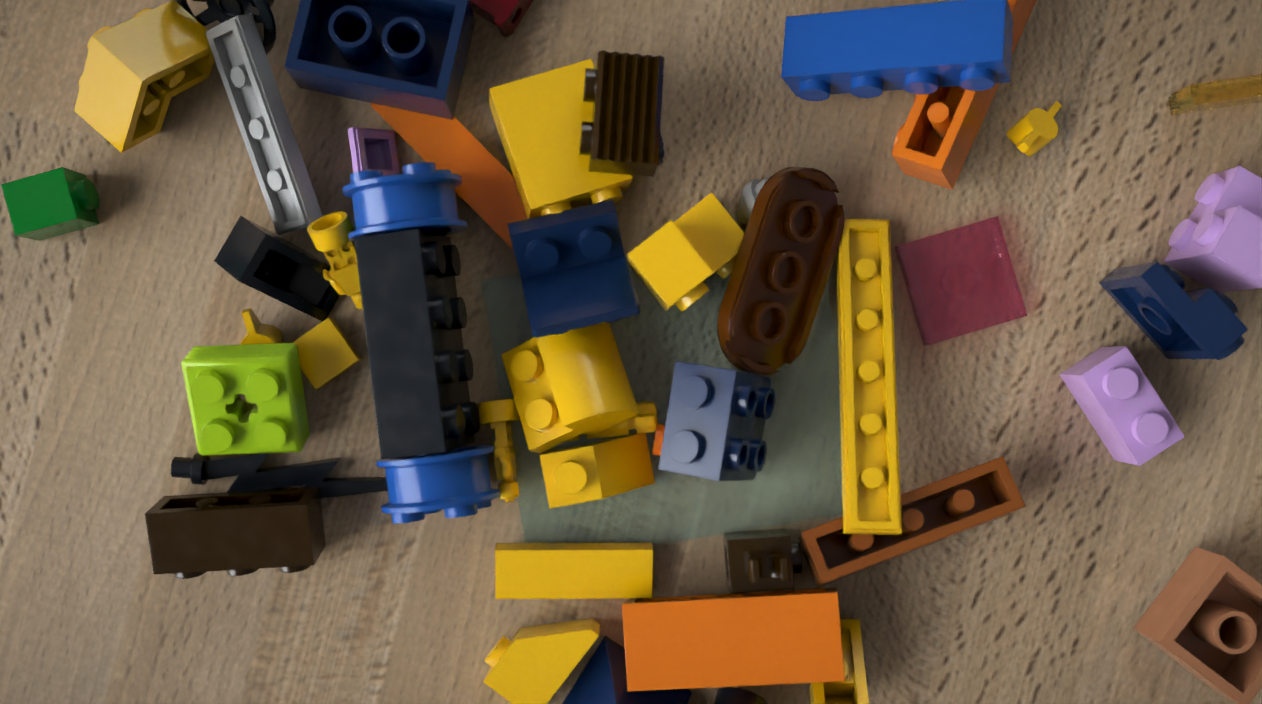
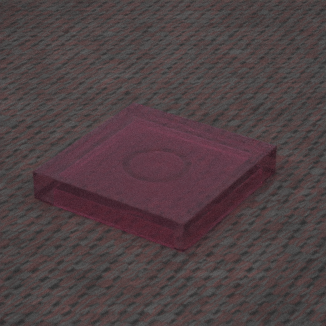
[894,216,1027,345]

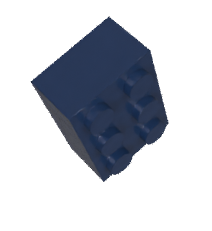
[284,0,475,120]

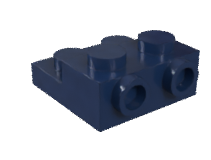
[1099,261,1248,360]

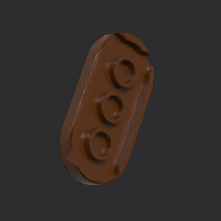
[717,167,845,376]

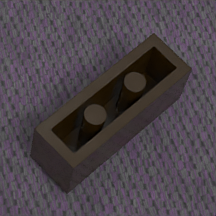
[145,487,326,579]

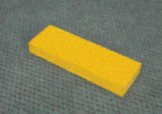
[495,543,653,599]

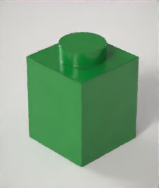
[1,167,100,241]

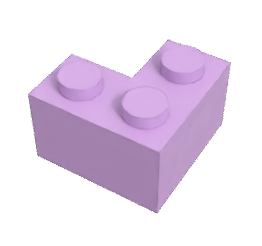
[1164,166,1262,292]

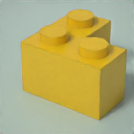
[74,0,215,153]
[627,192,744,312]

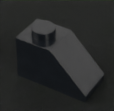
[214,216,340,322]

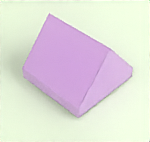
[348,127,400,176]

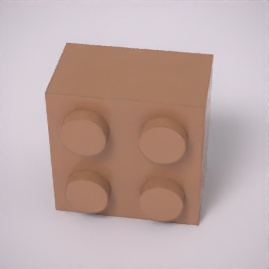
[1133,546,1262,704]

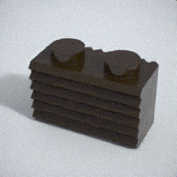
[579,50,665,177]

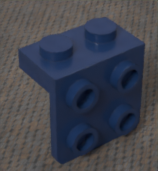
[658,361,775,481]

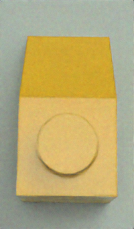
[539,433,655,509]
[483,618,600,704]

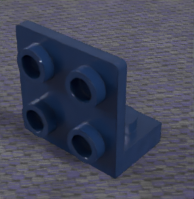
[508,200,641,338]

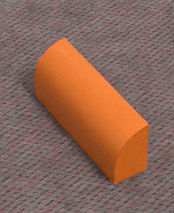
[622,587,845,692]

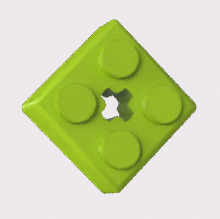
[181,343,310,455]

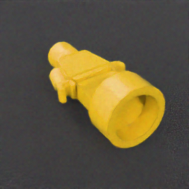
[307,211,363,309]
[478,399,520,503]

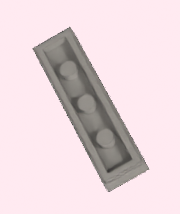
[205,14,323,236]

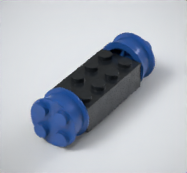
[343,162,501,524]

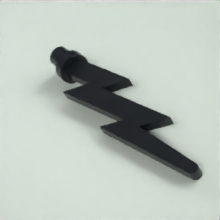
[171,453,388,499]

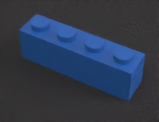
[781,0,1013,101]

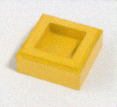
[293,317,362,390]

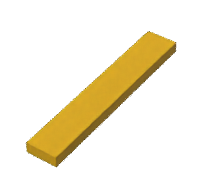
[836,219,902,535]

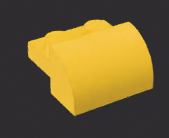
[501,322,640,453]

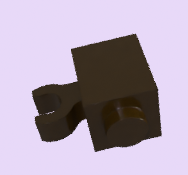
[723,528,802,593]

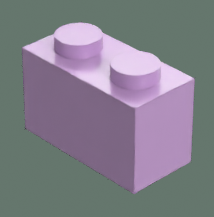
[1059,346,1185,466]

